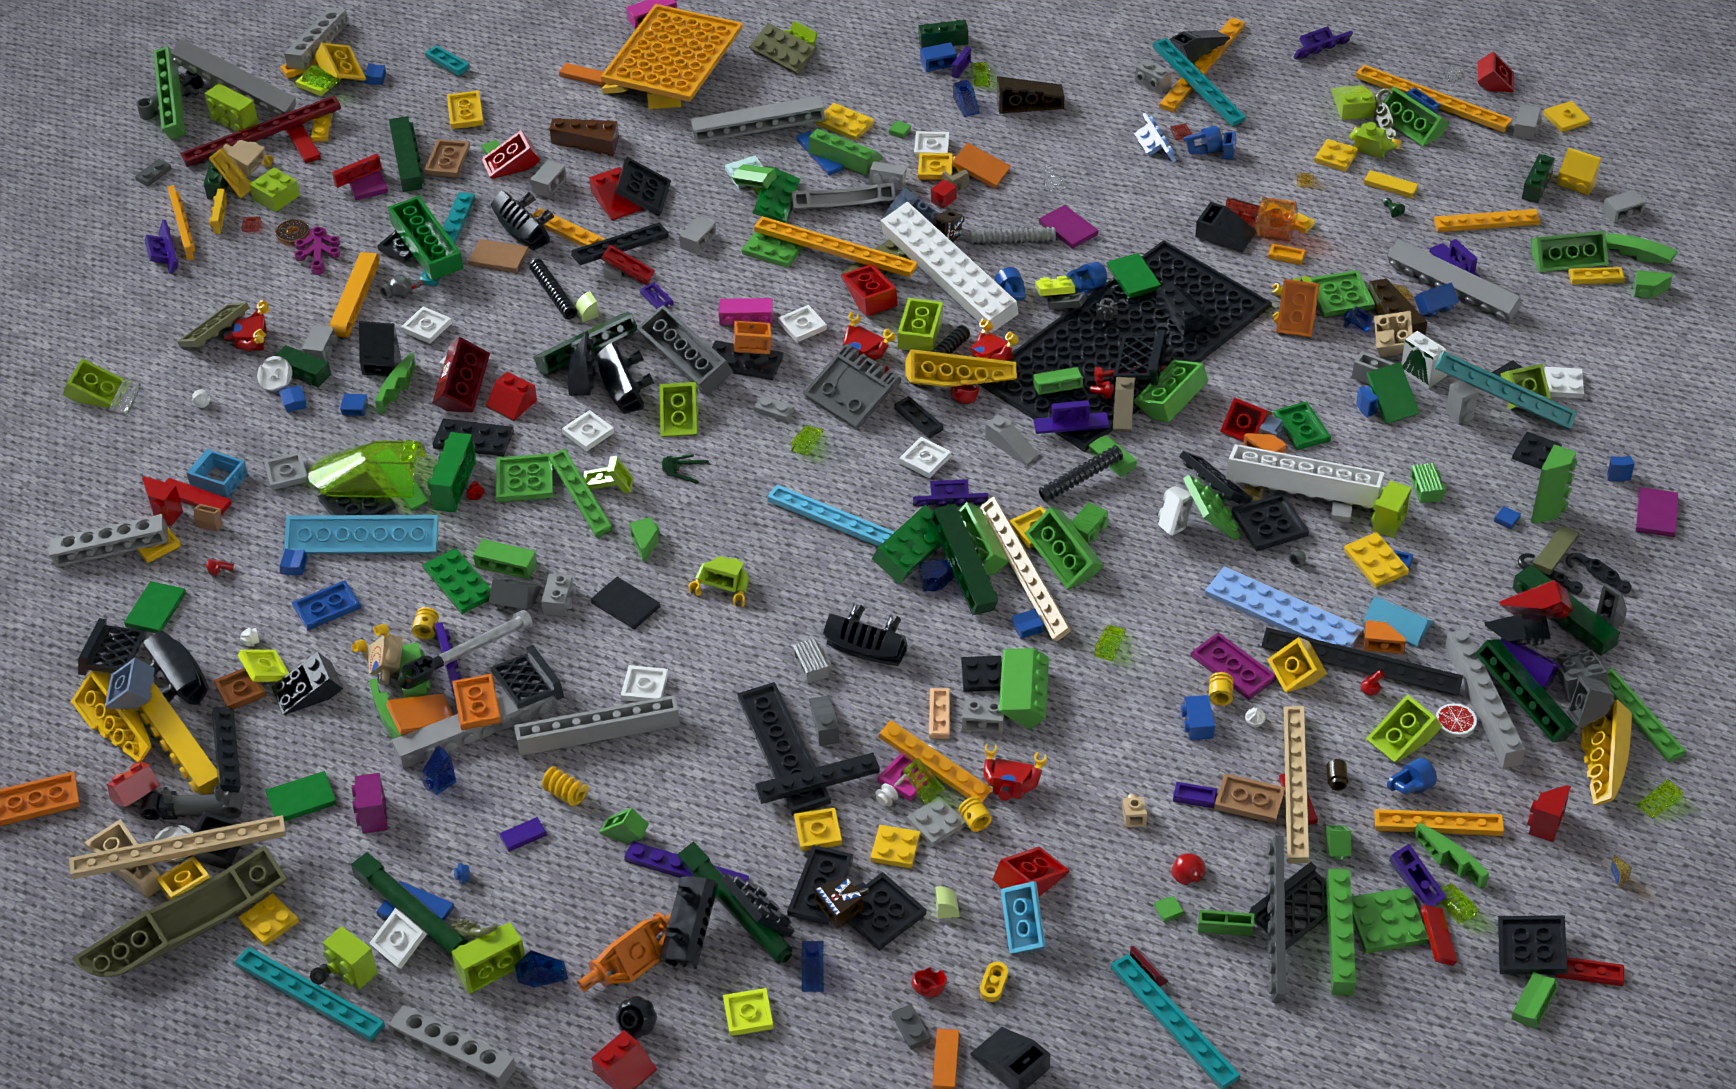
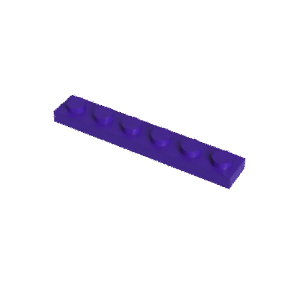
[435,622,462,711]
[624,841,749,882]

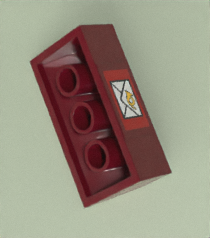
[432,337,490,413]

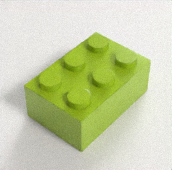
[205,83,259,132]
[897,298,943,351]
[452,922,527,994]

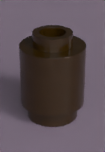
[1326,759,1348,791]

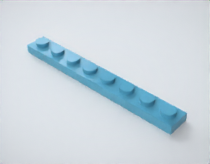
[767,485,894,547]

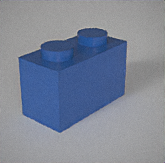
[920,42,957,72]
[1414,282,1459,317]
[1180,695,1215,740]

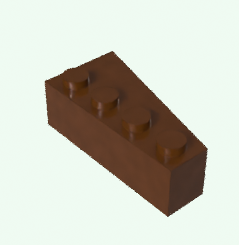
[549,118,619,157]

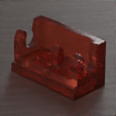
[1226,197,1260,228]

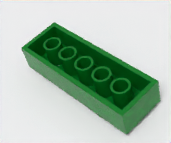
[388,196,464,280]

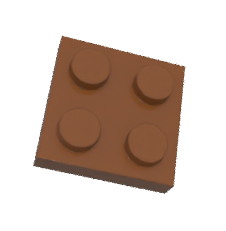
[214,668,266,709]

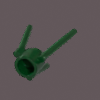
[662,454,709,483]

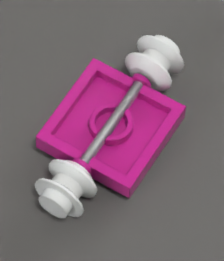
[876,745,935,806]

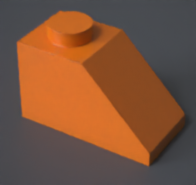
[1243,433,1287,454]
[1364,620,1406,654]

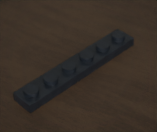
[571,222,669,265]
[212,707,241,793]
[755,752,880,804]

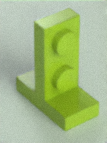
[583,456,634,493]

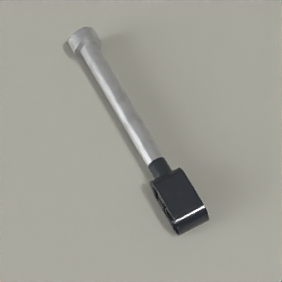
[398,610,533,689]

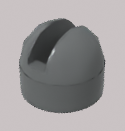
[1289,550,1306,567]

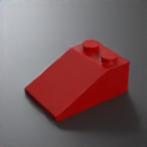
[482,130,541,179]
[589,167,642,221]
[841,264,898,317]
[1499,580,1574,619]
[992,846,1070,897]

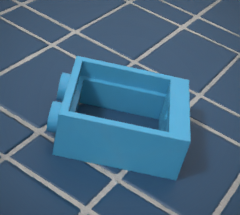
[187,449,248,498]

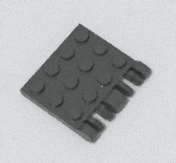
[803,344,902,430]

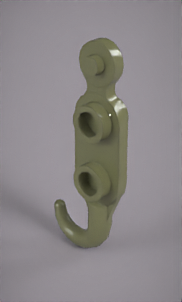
[1375,88,1397,141]
[451,919,498,939]

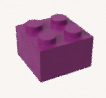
[352,773,388,834]

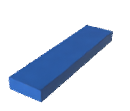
[796,130,843,175]

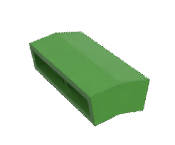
[732,164,777,189]
[1033,367,1083,395]
[1089,435,1137,477]
[1198,910,1254,936]
[1511,972,1558,1028]

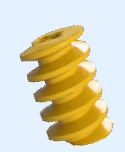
[542,766,589,806]

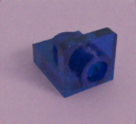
[1343,305,1374,332]

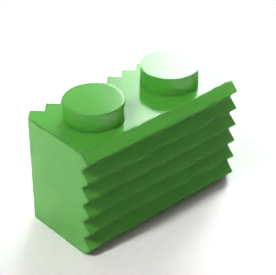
[1410,462,1446,503]
[1071,502,1109,544]

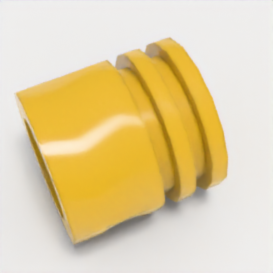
[412,607,439,640]
[1209,672,1233,706]
[958,797,992,832]

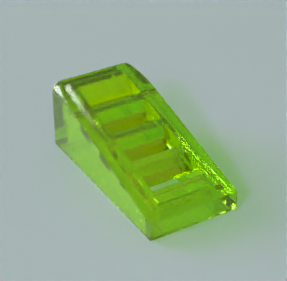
[971,62,990,87]
[302,65,339,90]
[791,425,823,456]
[1094,625,1126,661]
[903,757,945,804]
[1637,779,1683,819]
[1440,883,1478,924]

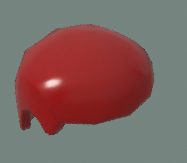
[951,384,979,404]
[1171,853,1206,885]
[912,967,947,998]

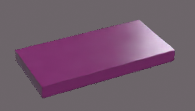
[1190,632,1277,700]

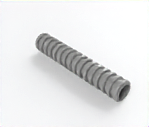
[970,227,1056,244]

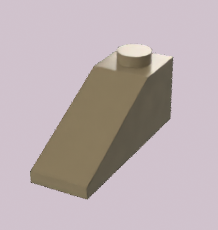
[1113,377,1135,432]

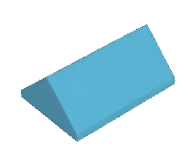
[1363,597,1434,648]
[1000,881,1046,954]

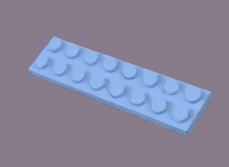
[1205,566,1364,648]

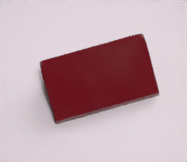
[1130,946,1168,987]

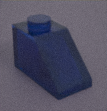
[953,80,979,117]
[919,559,955,592]
[422,745,456,795]
[801,941,825,992]
[514,950,568,988]

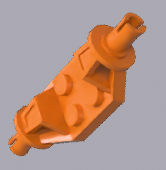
[577,912,671,992]

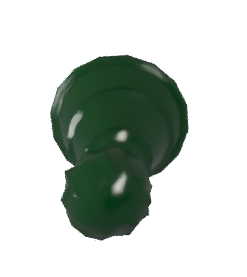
[1383,197,1405,218]

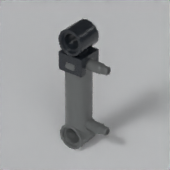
[136,70,204,120]
[140,786,244,820]

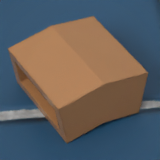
[194,504,223,532]

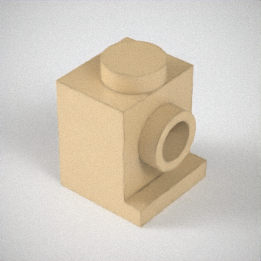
[1122,794,1147,828]

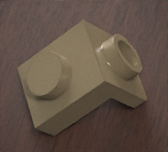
[942,169,969,191]

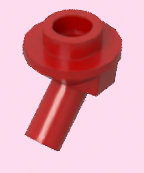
[1090,381,1115,399]
[466,480,485,500]
[205,559,234,576]
[1360,670,1385,695]

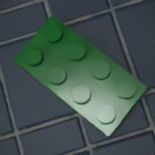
[752,166,800,223]
[423,548,491,614]

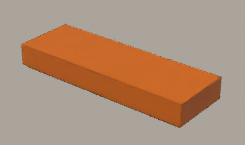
[559,63,605,87]
[932,1029,959,1089]

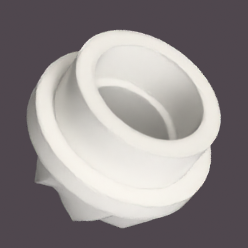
[192,389,210,408]
[240,627,260,647]
[1245,707,1266,728]

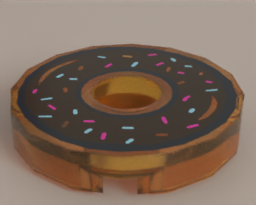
[275,219,310,245]

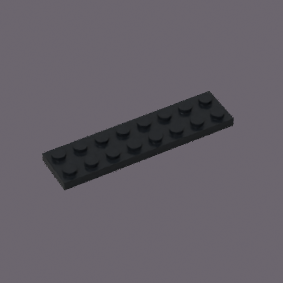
[737,682,831,816]

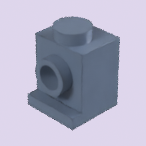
[1259,415,1284,439]

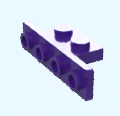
[1293,26,1353,59]
[144,220,179,274]
[1429,239,1483,279]
[1033,401,1109,434]
[913,479,989,508]

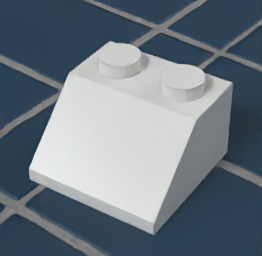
[1158,486,1194,536]

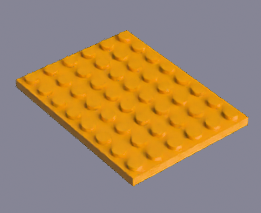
[600,4,743,102]

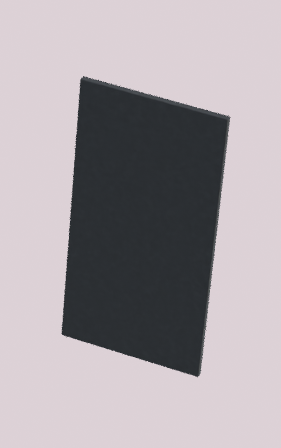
[978,240,1272,452]

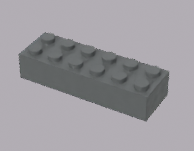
[637,305,733,396]

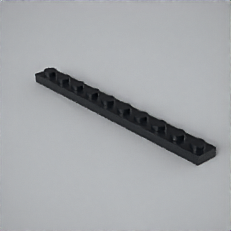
[1261,627,1463,696]

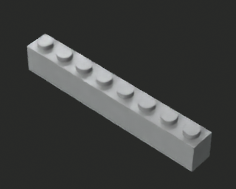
[171,38,296,117]
[691,95,825,143]
[1387,239,1522,321]
[1445,629,1525,768]
[392,689,553,769]
[514,695,680,756]

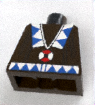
[933,210,965,243]
[814,878,869,929]

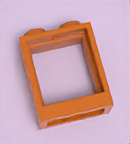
[733,321,771,354]

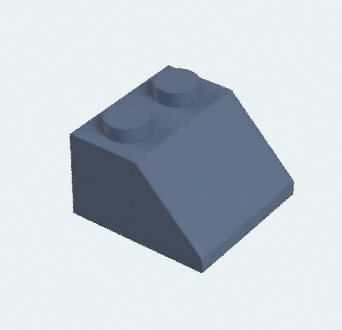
[105,658,155,709]

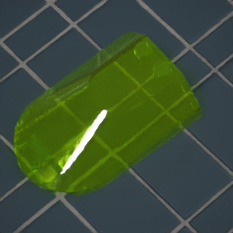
[308,440,426,498]

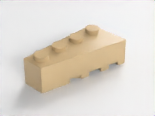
[84,819,161,898]

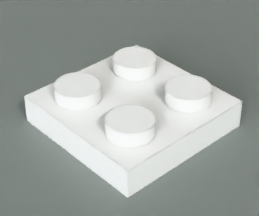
[914,131,949,158]
[778,305,827,343]
[401,306,452,344]
[1544,367,1584,399]
[562,410,614,451]
[899,437,951,478]
[621,665,668,702]
[370,908,427,969]

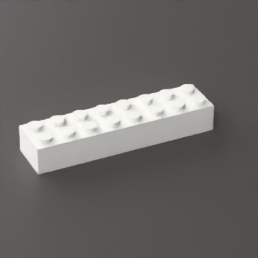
[1226,444,1384,508]

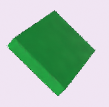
[1107,253,1161,298]
[1366,362,1420,425]
[1273,401,1331,450]
[124,581,186,633]
[265,771,337,822]

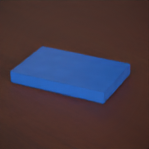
[292,580,361,631]
[376,881,454,938]

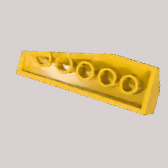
[905,349,1017,387]
[71,671,151,762]
[1581,699,1632,806]

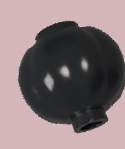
[615,996,657,1039]

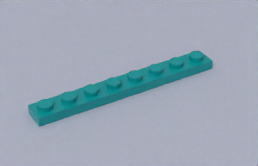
[1152,38,1246,126]
[419,192,475,286]
[1435,351,1577,429]
[234,946,385,1042]
[1111,954,1240,1089]

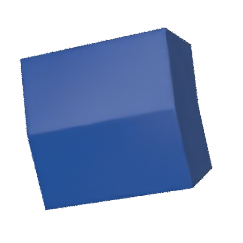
[363,63,386,85]
[1222,131,1237,160]
[279,386,306,413]
[1356,386,1378,418]
[340,393,368,416]
[1607,456,1635,482]
[280,548,308,576]
[1011,609,1044,639]

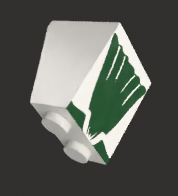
[1402,331,1447,389]

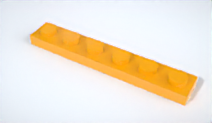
[167,185,196,261]
[532,208,605,247]
[1434,209,1540,232]
[878,719,992,803]
[1374,809,1504,836]

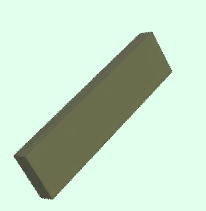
[1533,525,1579,575]

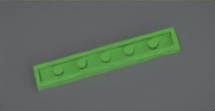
[548,448,613,538]
[1607,668,1686,762]

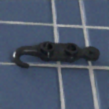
[1517,553,1583,594]
[1565,553,1632,593]

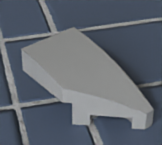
[1331,500,1352,523]

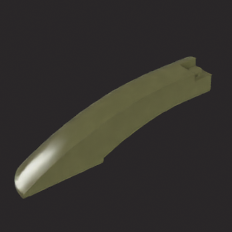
[72,845,288,977]

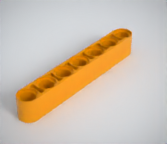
[329,252,380,338]

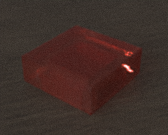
[1170,123,1192,140]
[241,216,262,232]

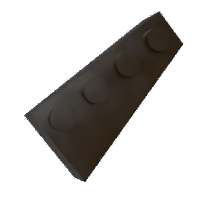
[997,76,1065,114]
[1368,278,1428,335]

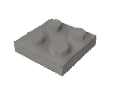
[264,452,308,490]
[907,796,965,847]

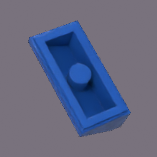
[1406,88,1441,114]

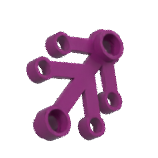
[294,226,340,275]

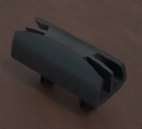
[490,190,554,251]
[597,343,655,414]
[823,603,908,666]
[143,631,209,705]
[659,876,718,969]

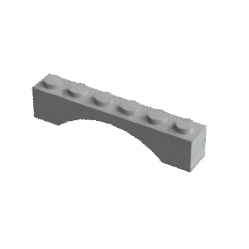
[792,183,896,211]

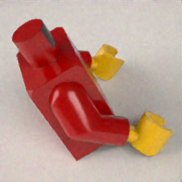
[224,300,269,352]
[843,311,896,360]
[970,319,1019,361]
[983,743,1048,801]

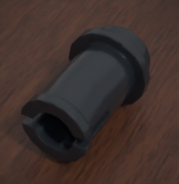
[310,964,331,985]

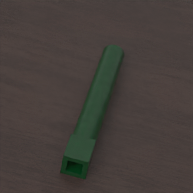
[677,841,793,963]
[351,852,468,957]

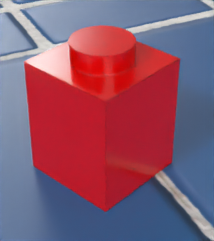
[931,179,957,209]

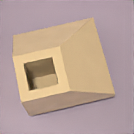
[1374,311,1413,357]

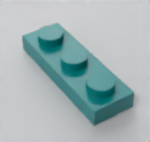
[425,45,470,76]

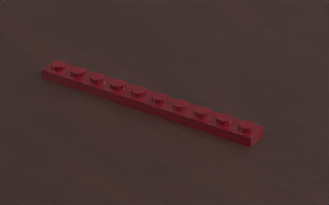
[180,95,341,167]

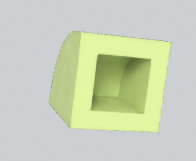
[576,291,599,322]
[935,886,960,919]

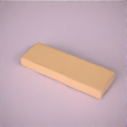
[929,688,950,739]

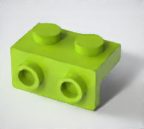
[783,21,818,46]

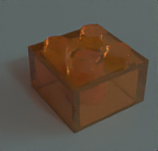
[1255,197,1298,242]

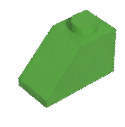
[1634,270,1673,299]
[629,517,660,561]
[599,808,649,844]
[1325,825,1351,860]

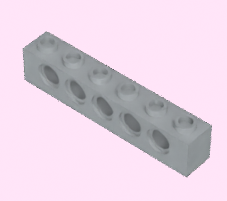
[284,7,349,70]
[49,514,168,567]
[388,1005,516,1089]

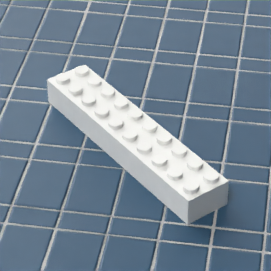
[880,202,1019,333]

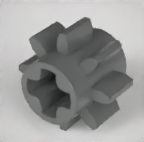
[1096,298,1118,320]

